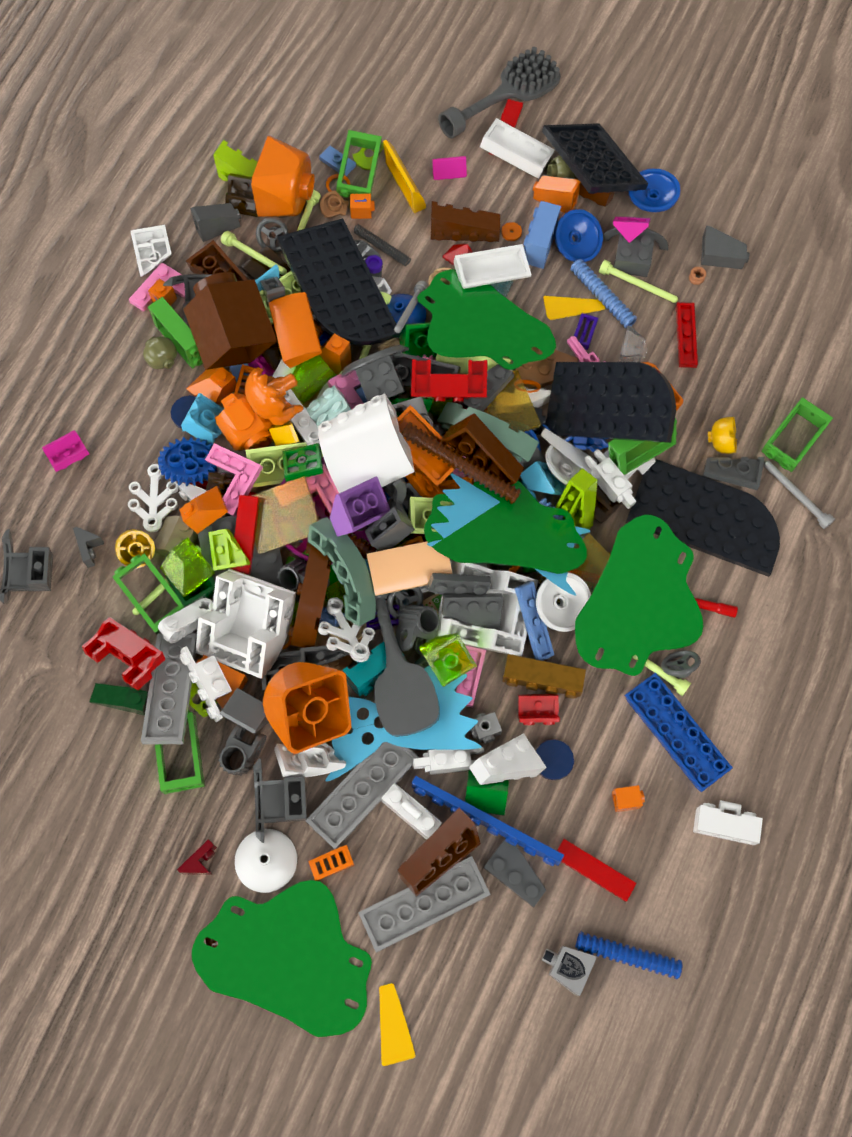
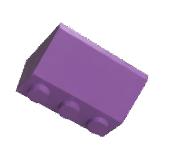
[330,476,390,537]

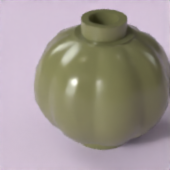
[547,155,576,179]
[143,337,177,369]

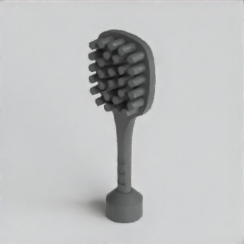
[438,47,561,138]
[370,575,440,736]

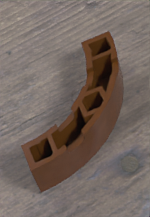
[288,542,332,648]

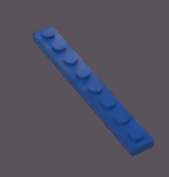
[412,776,564,866]

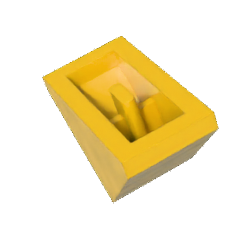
[269,421,299,446]

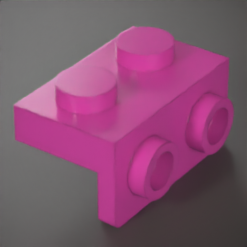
[42,430,89,472]

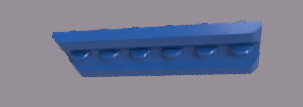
[625,672,733,792]

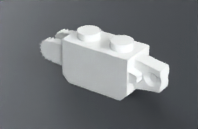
[585,449,636,509]
[413,747,484,775]

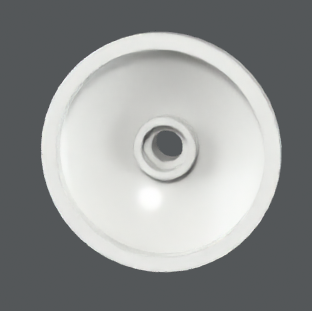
[545,445,592,485]
[536,573,591,632]
[235,829,297,893]

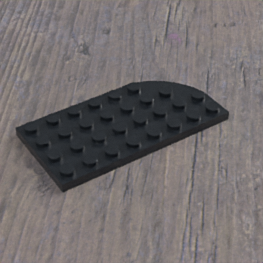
[277,218,401,345]
[546,362,676,443]
[625,459,780,577]

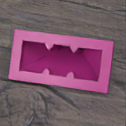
[613,216,651,243]

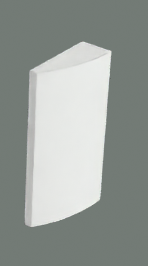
[480,118,555,179]
[453,244,531,289]

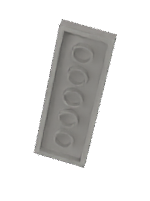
[141,633,197,744]
[305,736,419,849]
[358,856,491,953]

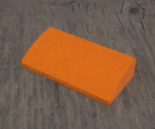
[269,292,322,369]
[397,405,455,487]

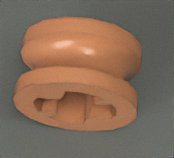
[689,267,706,285]

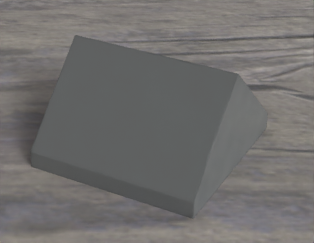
[220,688,269,734]

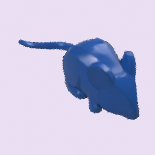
[543,424,608,452]

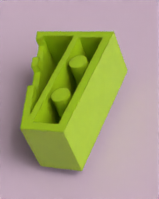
[213,140,258,181]
[555,468,598,536]

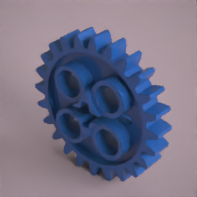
[158,437,217,486]

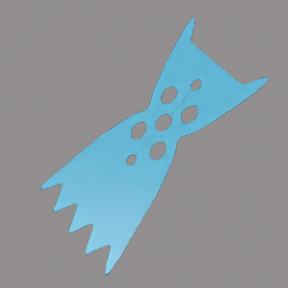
[427,474,591,596]
[325,652,482,781]

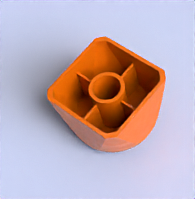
[251,136,315,217]
[263,662,352,754]

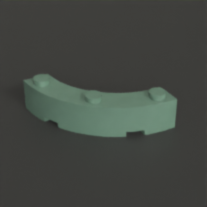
[437,402,539,463]
[308,517,376,626]

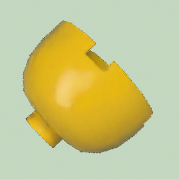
[708,417,737,454]
[115,529,155,568]

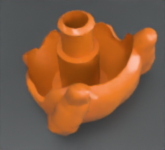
[245,367,304,426]

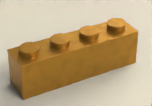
[502,654,586,699]

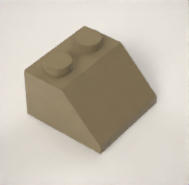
[154,516,198,562]

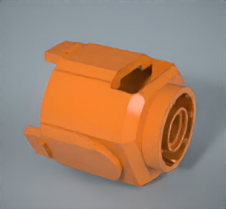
[215,393,274,451]

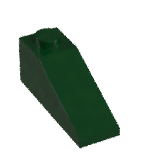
[89,683,148,716]

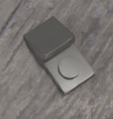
[260,277,285,306]
[73,527,104,568]

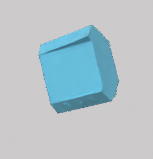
[181,393,224,445]

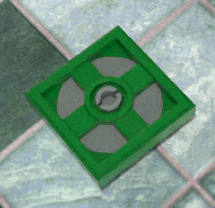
[283,443,324,482]

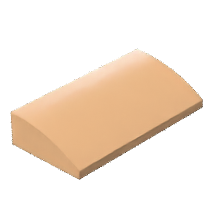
[367,541,452,596]

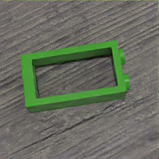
[336,130,382,198]
[148,297,203,369]
[761,397,833,472]
[608,418,677,475]
[112,553,184,634]
[155,710,205,794]

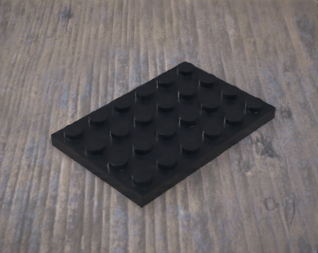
[542,123,648,194]

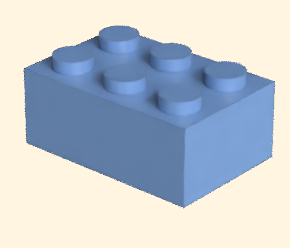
[524,201,561,269]

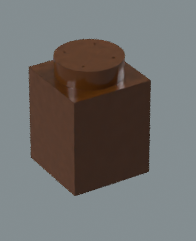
[183,272,277,370]

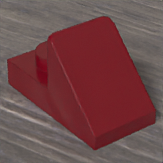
[177,839,217,875]

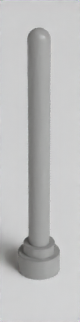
[394,281,429,333]
[764,461,835,529]

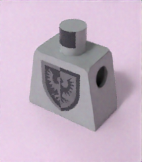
[542,946,597,996]

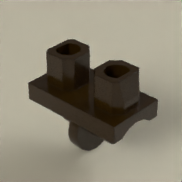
[206,472,235,493]

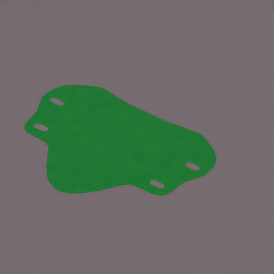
[417,269,556,370]
[424,480,587,574]
[575,515,704,676]
[192,880,372,1037]

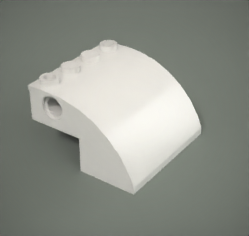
[318,393,415,493]
[436,560,538,657]
[195,569,296,679]

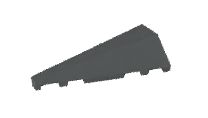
[262,642,360,691]

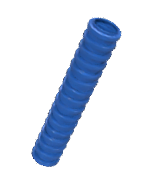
[576,931,683,979]

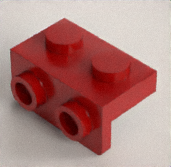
[518,694,560,725]

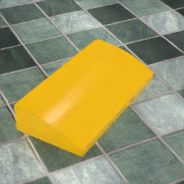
[383,140,426,213]

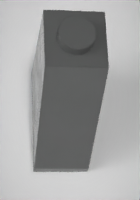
[190,203,241,242]
[701,226,750,269]

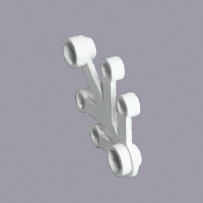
[128,464,179,532]
[318,598,375,662]

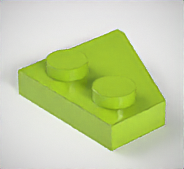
[208,529,250,571]

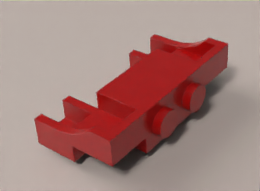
[411,359,488,402]
[82,617,166,690]

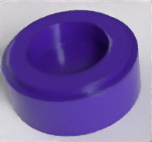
[365,255,383,274]

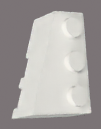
[469,733,547,785]

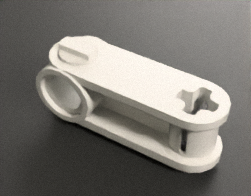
[158,598,213,644]

